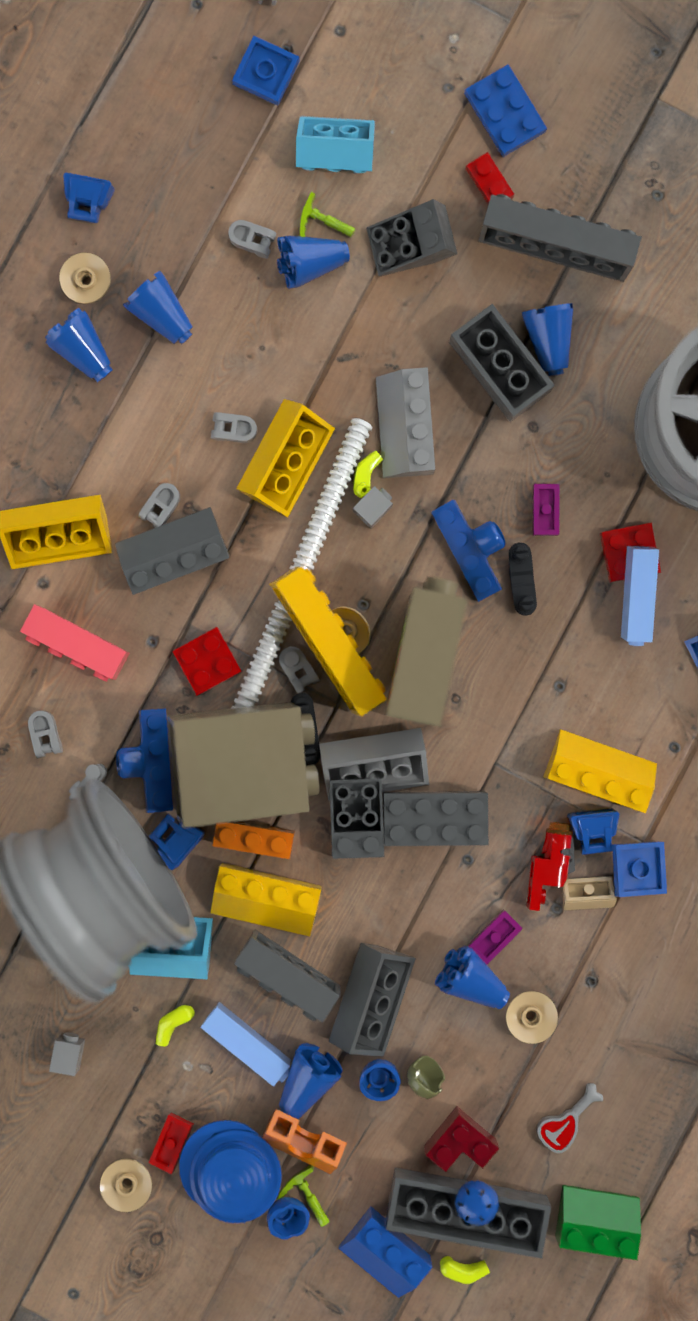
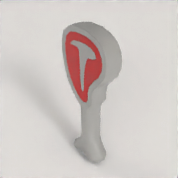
[536,1083,603,1153]

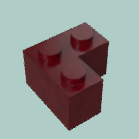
[424,1106,500,1172]

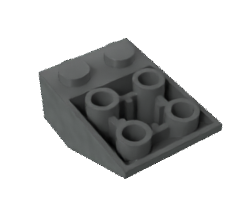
[366,199,458,276]
[330,779,385,859]

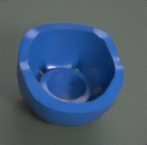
[359,1059,401,1101]
[455,1180,499,1226]
[267,1197,310,1240]

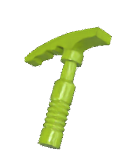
[300,192,356,237]
[276,1165,329,1227]

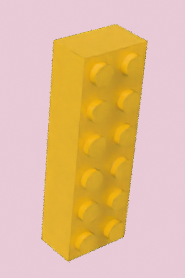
[269,566,387,717]

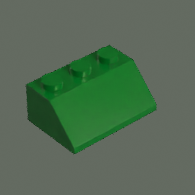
[555,1185,641,1260]

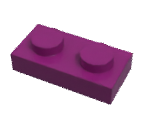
[533,484,560,536]
[467,909,523,965]

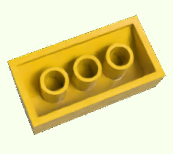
[236,399,335,517]
[0,495,112,569]
[543,729,657,813]
[210,863,322,937]

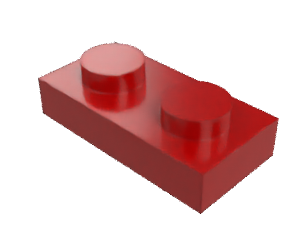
[466,152,515,205]
[149,1112,194,1174]

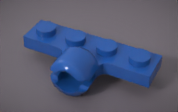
[431,499,506,602]
[116,708,173,813]

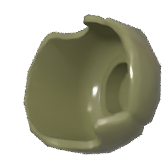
[407,1055,445,1099]

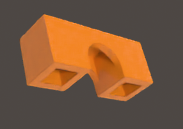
[213,821,295,859]
[262,1109,347,1174]

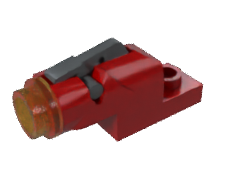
[526,822,575,911]

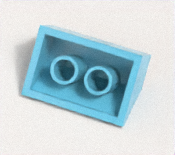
[296,116,375,173]
[129,917,213,979]

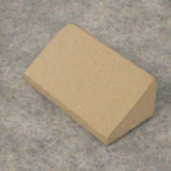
[562,876,617,910]

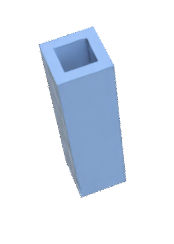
[621,546,659,646]
[200,1002,291,1087]

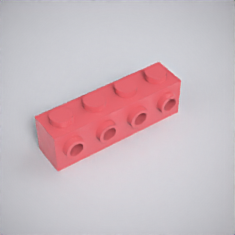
[20,604,130,682]

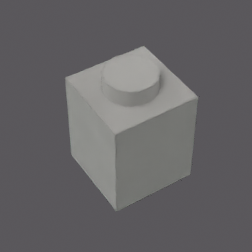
[353,486,393,529]
[49,1032,85,1076]

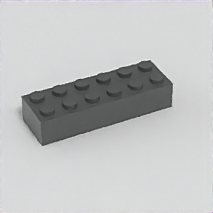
[478,194,642,282]
[385,1167,551,1259]

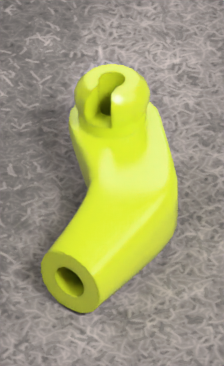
[353,450,383,498]
[155,1005,195,1047]
[440,1256,490,1284]

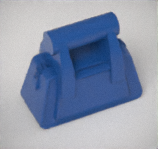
[63,173,115,223]
[567,808,619,855]
[148,813,206,870]

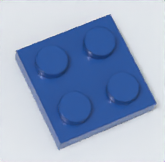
[232,35,300,106]
[612,841,667,897]

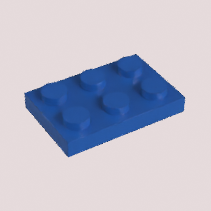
[464,64,547,157]

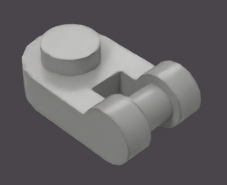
[228,220,277,259]
[210,412,257,443]
[138,483,180,528]
[279,647,320,693]
[28,711,63,759]
[69,764,107,801]

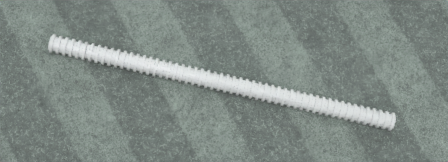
[231,418,373,708]

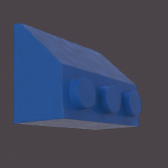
[338,1206,432,1298]

